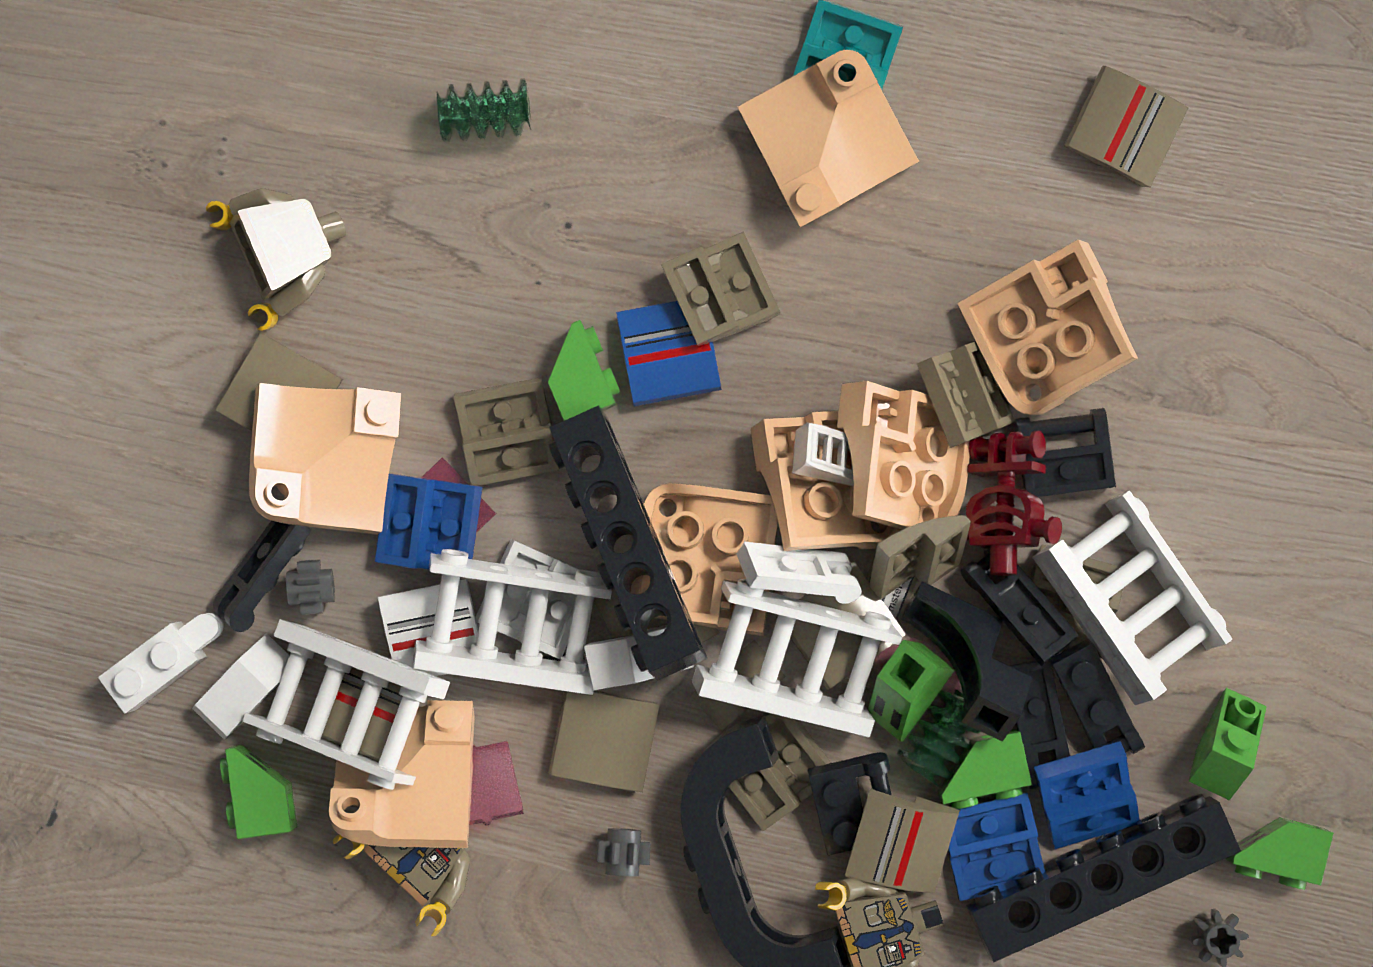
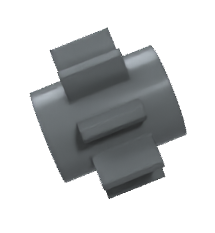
[286,560,335,615]
[596,828,651,876]
[1189,908,1249,967]

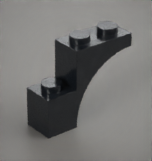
[901,581,1032,742]

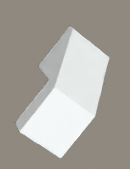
[584,625,694,690]
[192,633,290,739]

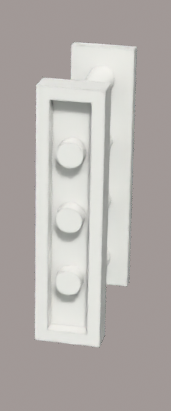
[1033,491,1232,705]
[413,549,612,695]
[692,579,902,737]
[242,619,450,790]

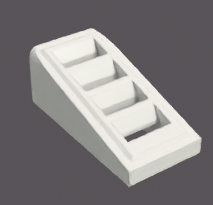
[792,422,854,486]

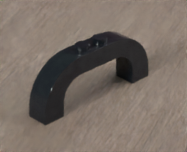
[681,715,851,967]

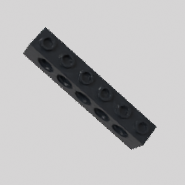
[548,405,708,681]
[966,794,1241,962]

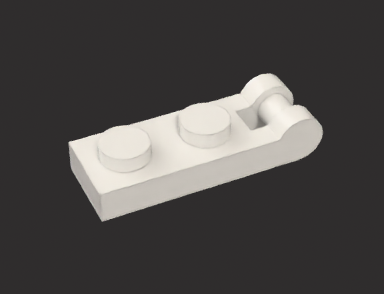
[737,542,862,604]

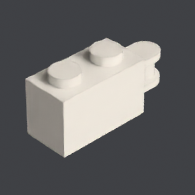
[98,613,224,714]

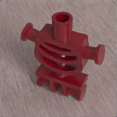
[966,431,1062,576]

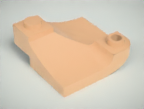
[738,50,919,227]
[957,240,1138,415]
[837,381,970,529]
[249,383,401,534]
[750,411,903,551]
[631,483,778,636]
[329,700,475,848]

